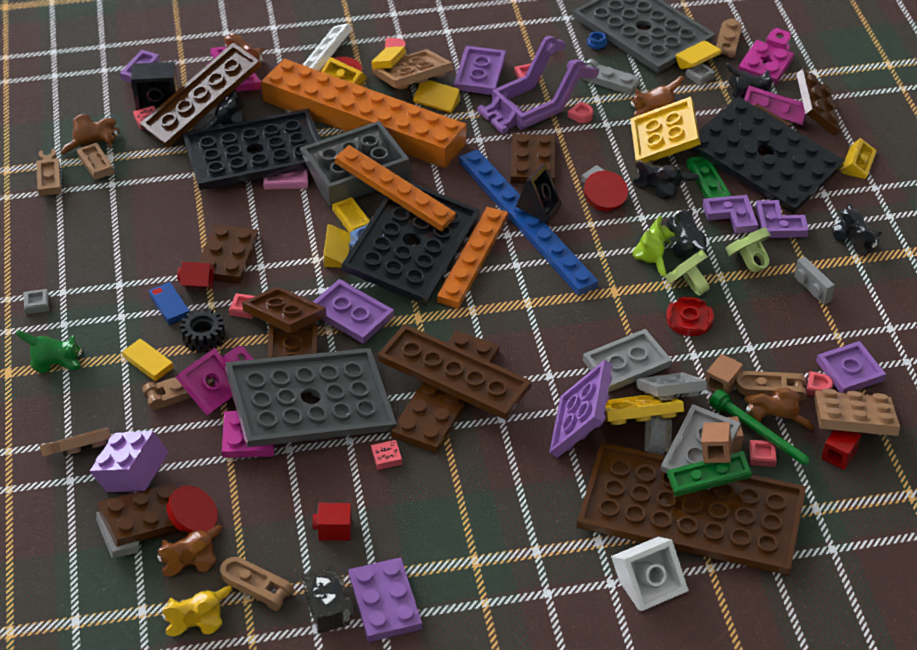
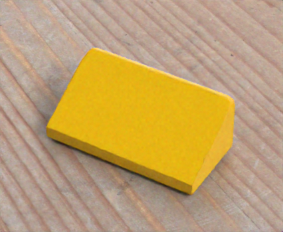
[676,41,722,69]
[321,57,367,85]
[413,80,460,113]
[840,138,877,179]
[324,224,350,268]

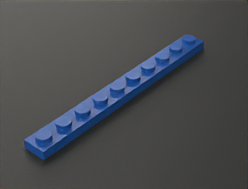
[459,149,598,296]

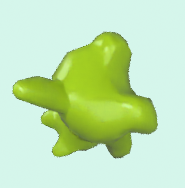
[632,216,675,277]

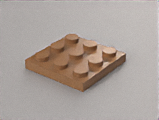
[371,49,453,89]
[814,388,900,436]

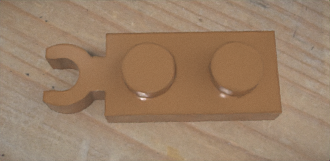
[36,149,62,196]
[40,427,111,457]

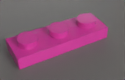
[744,86,807,126]

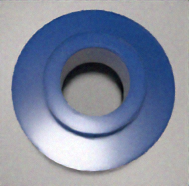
[587,31,607,50]

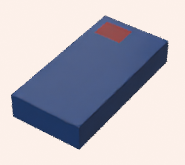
[148,282,190,325]

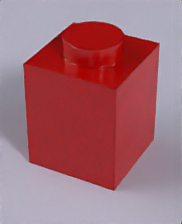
[177,262,214,289]
[821,430,862,470]
[313,503,352,541]

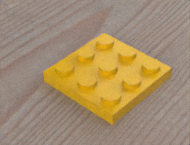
[630,97,701,163]
[604,394,684,425]

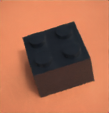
[131,62,179,111]

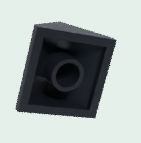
[516,163,562,221]

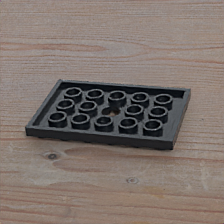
[690,96,845,214]
[182,109,321,191]
[341,179,480,306]

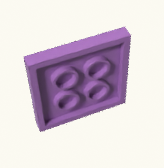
[549,360,613,458]

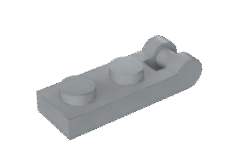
[580,59,640,95]

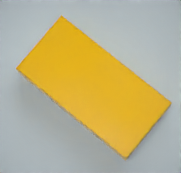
[371,46,406,69]
[332,197,370,233]
[122,339,174,381]

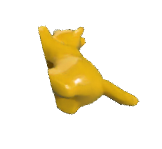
[162,585,232,636]

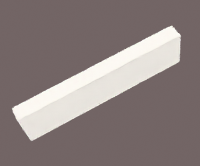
[303,23,352,71]

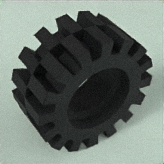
[180,308,226,353]

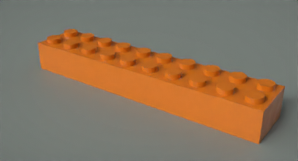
[261,59,466,168]

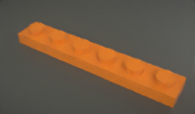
[335,145,456,232]
[437,207,508,309]

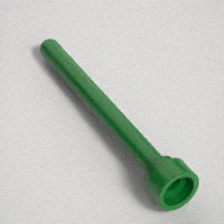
[709,389,810,465]

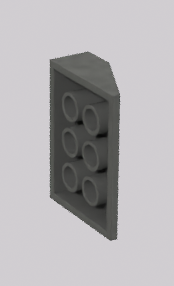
[300,121,410,207]

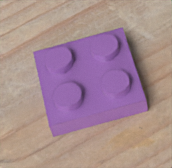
[816,341,886,393]

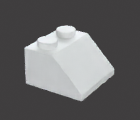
[611,537,688,611]

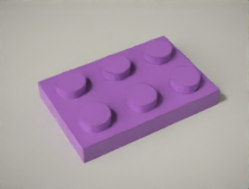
[454,46,506,95]
[313,279,394,344]
[348,557,422,642]

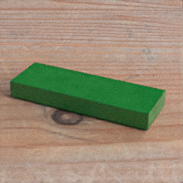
[686,156,731,199]
[667,451,752,497]

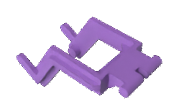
[477,36,599,135]

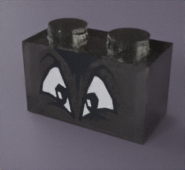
[302,566,353,634]

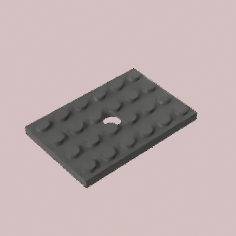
[573,0,716,73]
[225,348,397,447]

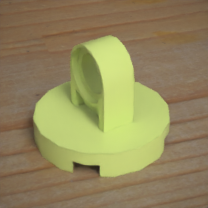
[725,227,771,272]
[664,249,710,296]

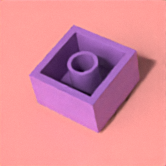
[90,431,169,492]

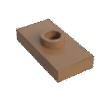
[77,143,114,180]

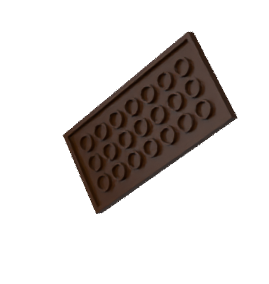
[577,442,806,576]

